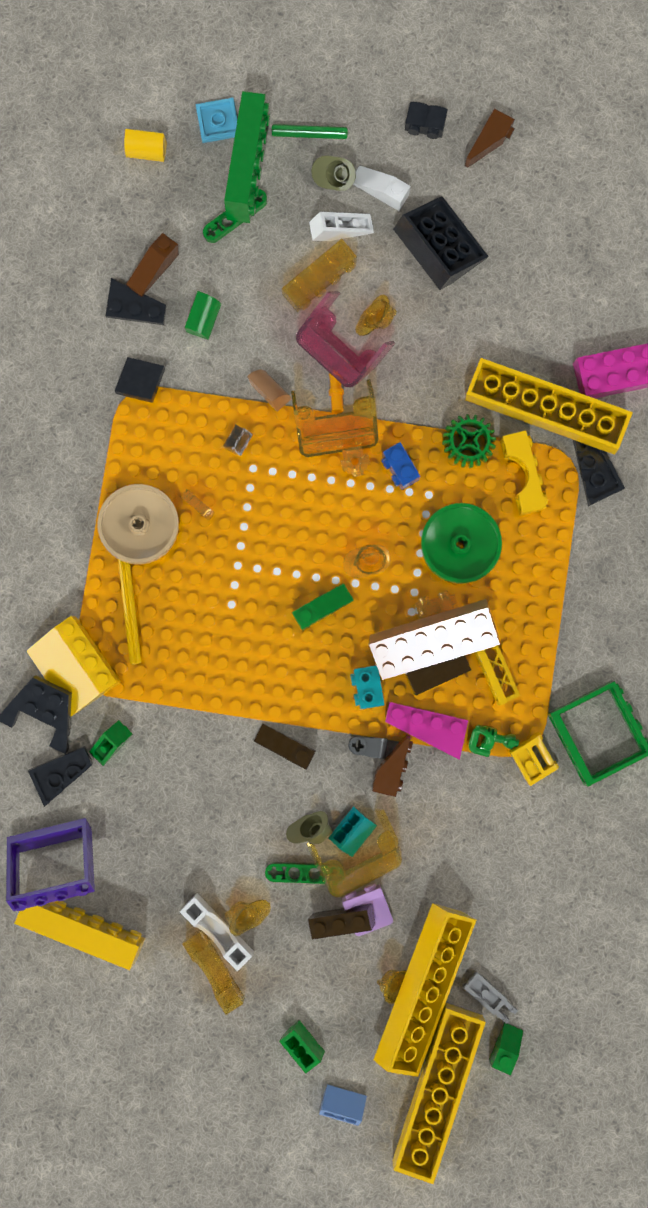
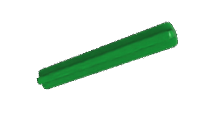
[271,124,348,139]

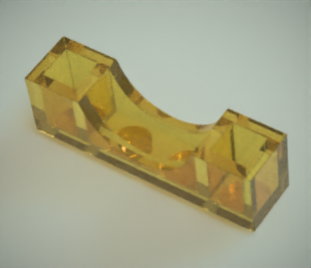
[182,929,245,1015]

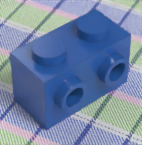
[381,442,421,490]

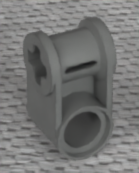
[348,736,387,759]

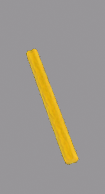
[118,559,141,665]

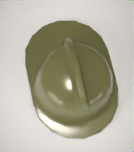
[311,156,356,191]
[286,811,332,844]

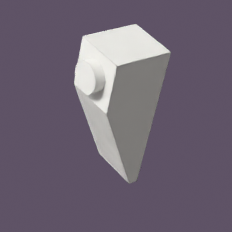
[353,166,411,211]
[309,212,374,241]

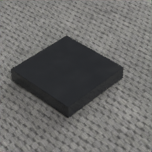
[115,357,165,403]

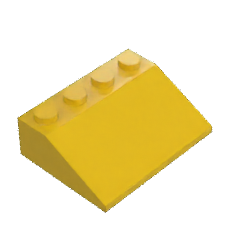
[27,616,121,717]

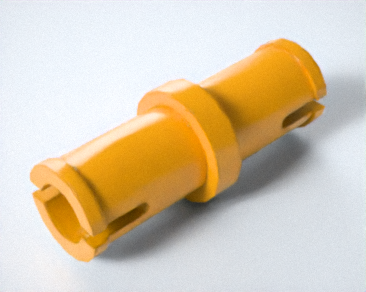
[329,371,344,413]

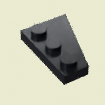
[105,278,167,325]
[28,746,93,807]

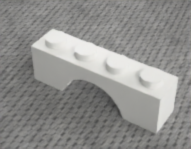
[180,893,254,971]

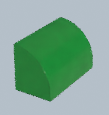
[185,291,221,340]
[279,1020,325,1074]

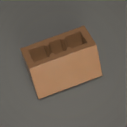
[247,369,292,412]

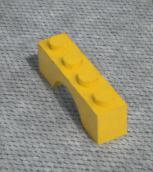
[500,430,548,516]

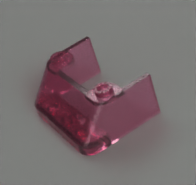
[296,291,395,387]

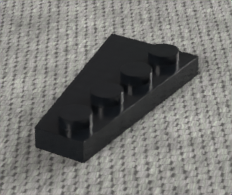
[572,439,625,507]

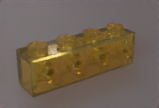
[281,239,357,312]

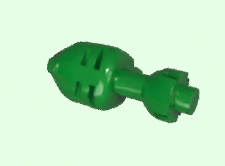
[468,725,519,757]

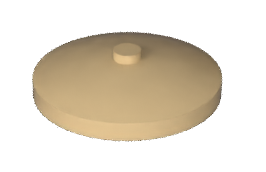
[97,484,179,564]

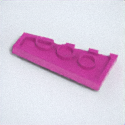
[385,702,468,760]

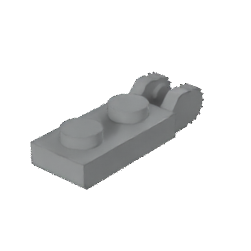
[463,971,518,1024]

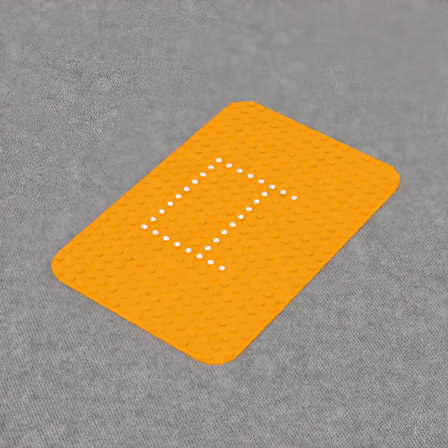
[79,387,579,757]

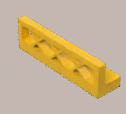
[474,645,520,706]

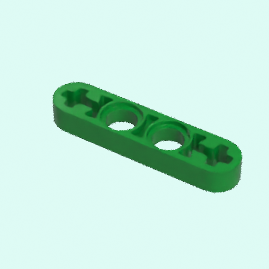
[203,189,267,243]
[265,863,344,884]

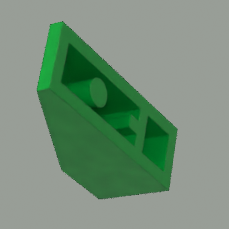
[292,583,354,631]

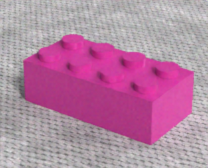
[573,343,648,398]

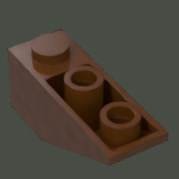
[372,734,413,797]

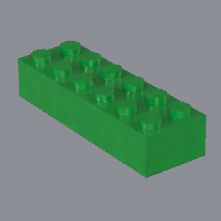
[224,91,270,223]

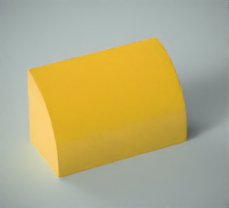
[124,129,167,162]

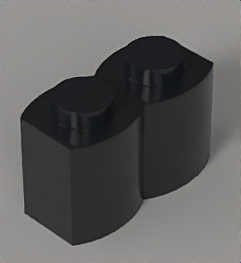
[405,102,448,139]

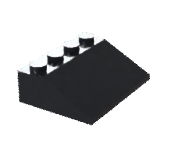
[393,196,489,290]

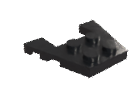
[0,675,72,754]

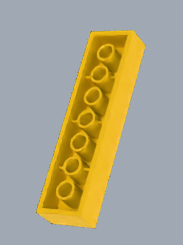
[465,358,633,455]
[373,903,476,1077]
[392,1003,486,1184]

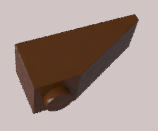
[465,109,515,168]
[127,233,179,297]

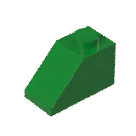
[89,720,133,766]
[489,1022,523,1076]

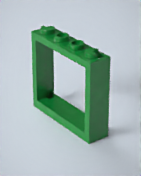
[547,681,648,787]

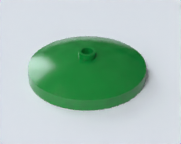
[421,503,502,584]

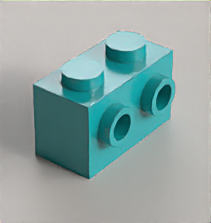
[350,665,385,709]

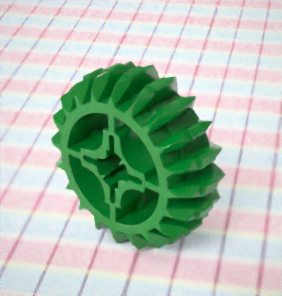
[442,414,496,468]

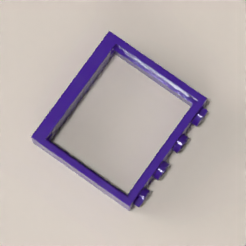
[6,818,95,911]

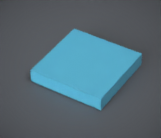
[196,98,237,143]

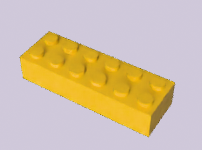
[14,901,145,970]

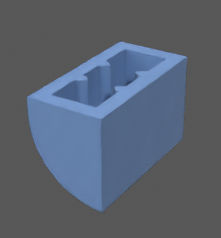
[319,1084,367,1126]

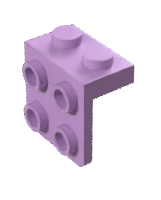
[342,884,393,936]

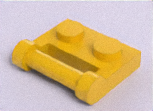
[509,732,559,786]

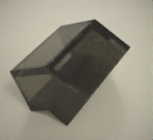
[224,424,253,456]

